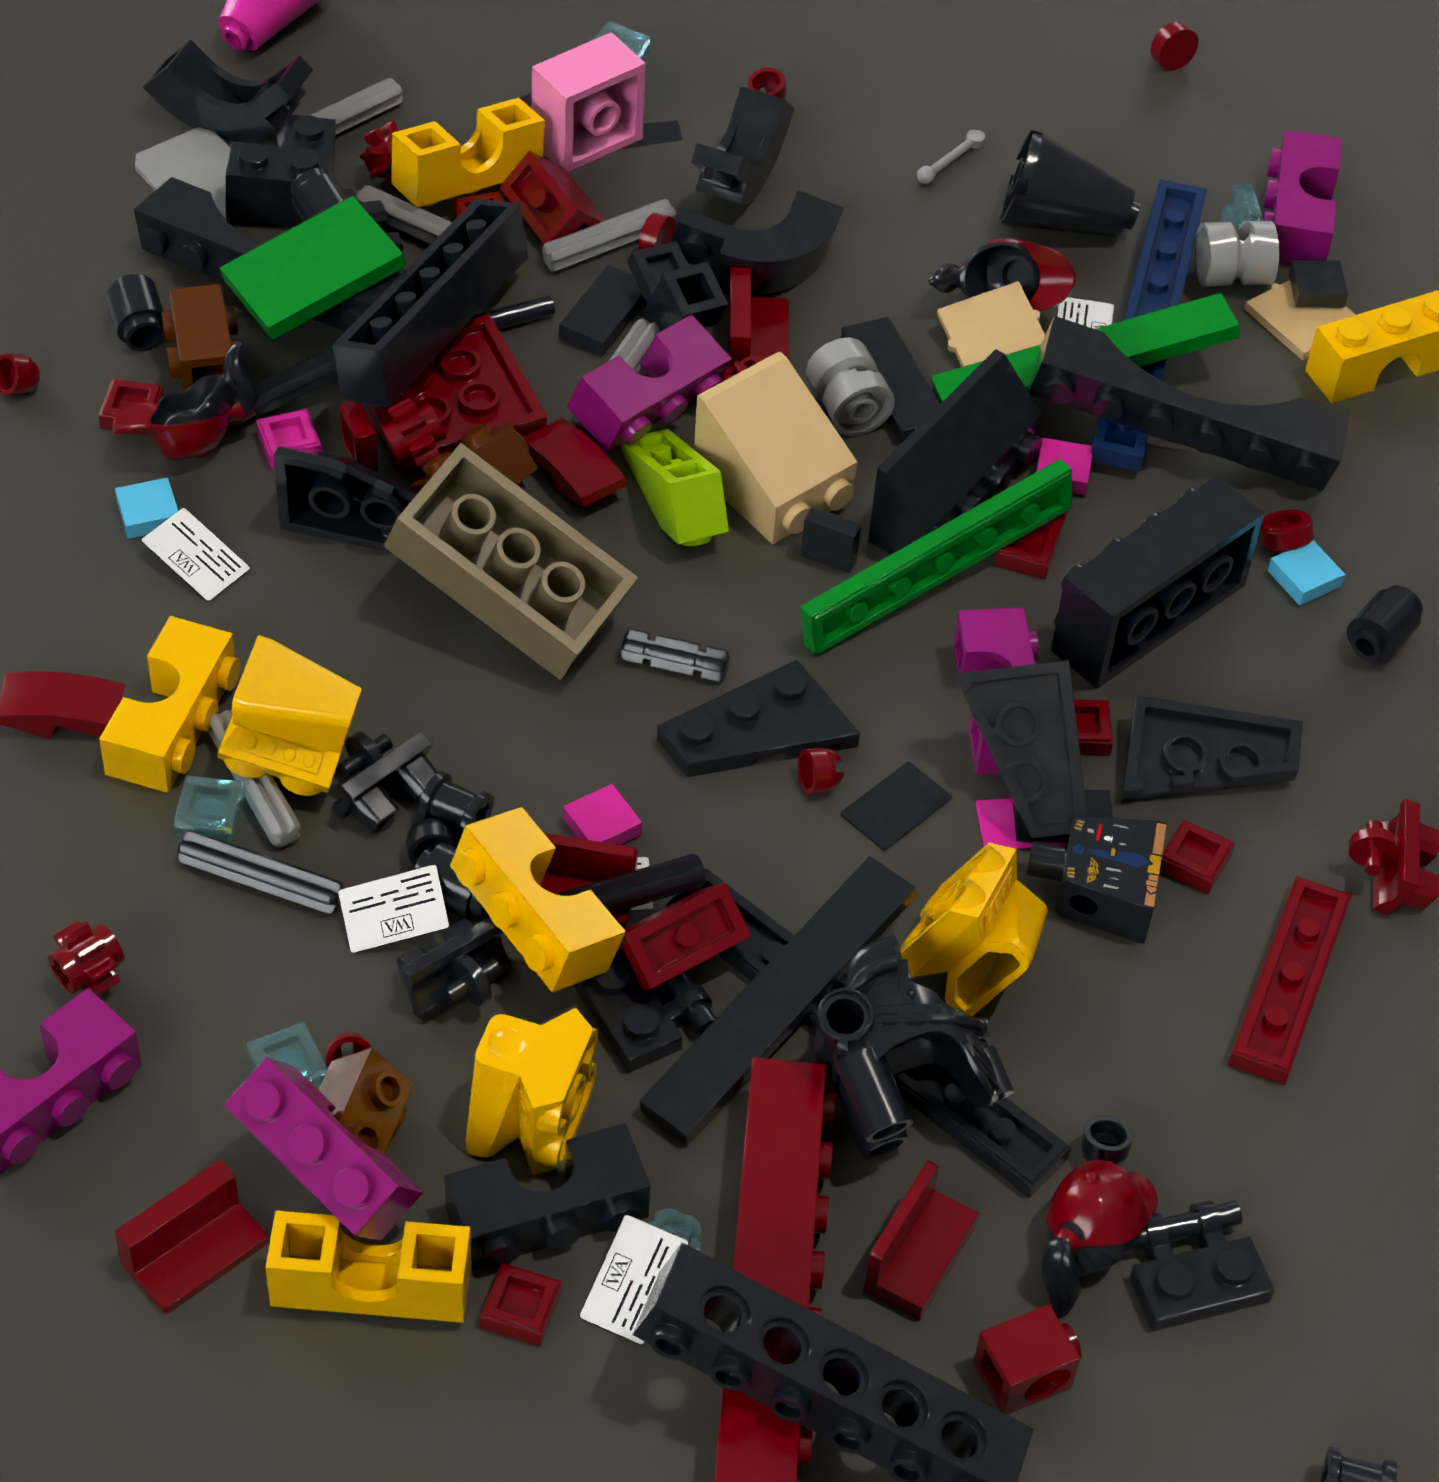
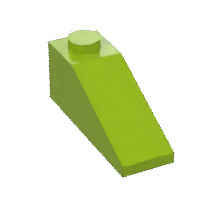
[620,429,729,546]

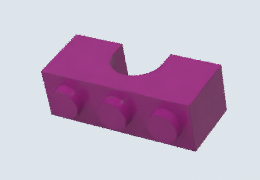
[1262,130,1342,265]
[566,314,732,452]
[953,608,1039,774]
[0,988,142,1173]
[224,1057,423,1241]

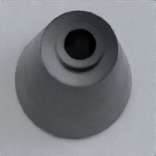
[999,130,1141,236]

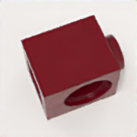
[973,1304,1082,1415]

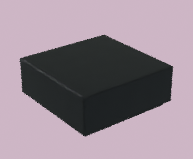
[1289,260,1348,307]
[801,507,861,573]

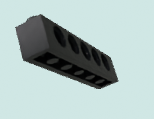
[632,1242,1034,1482]

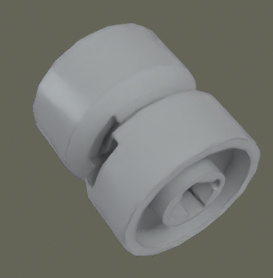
[1195,221,1279,287]
[806,337,895,436]

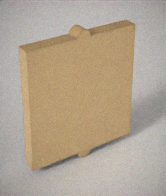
[1244,280,1356,360]
[937,281,1045,367]

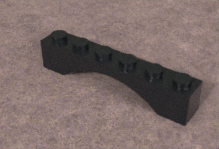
[134,177,406,332]
[1028,316,1350,491]

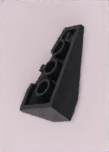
[274,446,418,553]

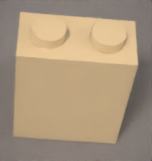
[694,351,858,545]

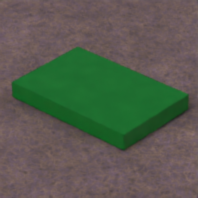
[220,196,406,340]

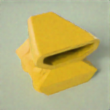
[217,635,362,796]
[900,843,1048,1017]
[466,1008,598,1175]

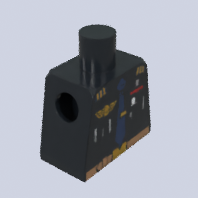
[1026,816,1167,943]

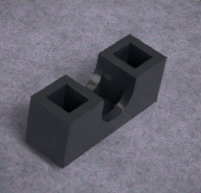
[445,1123,651,1270]

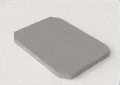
[135,127,233,223]

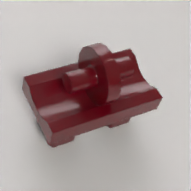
[1349,798,1439,915]

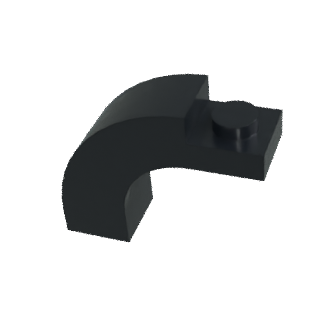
[143,39,314,142]
[691,86,795,205]
[671,190,844,295]

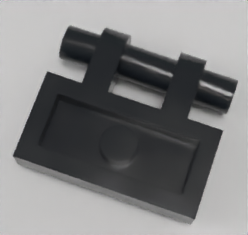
[573,949,716,1073]
[1126,1200,1275,1332]

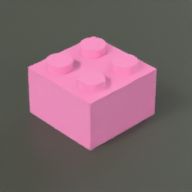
[532,32,646,172]

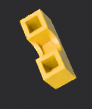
[392,98,545,208]
[1305,290,1439,404]
[99,616,241,793]
[450,807,626,992]
[265,1210,471,1323]

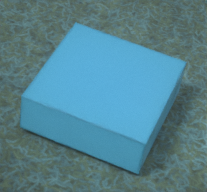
[115,478,178,539]
[1267,540,1345,606]

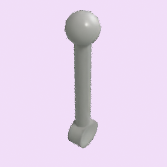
[917,130,985,185]

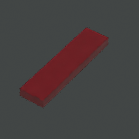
[1228,876,1352,1085]

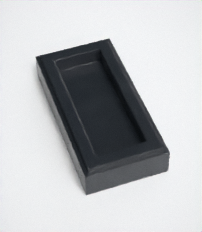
[559,265,646,355]

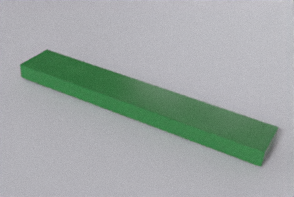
[931,293,1240,404]
[800,459,1073,655]

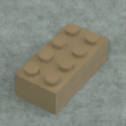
[383,443,638,681]

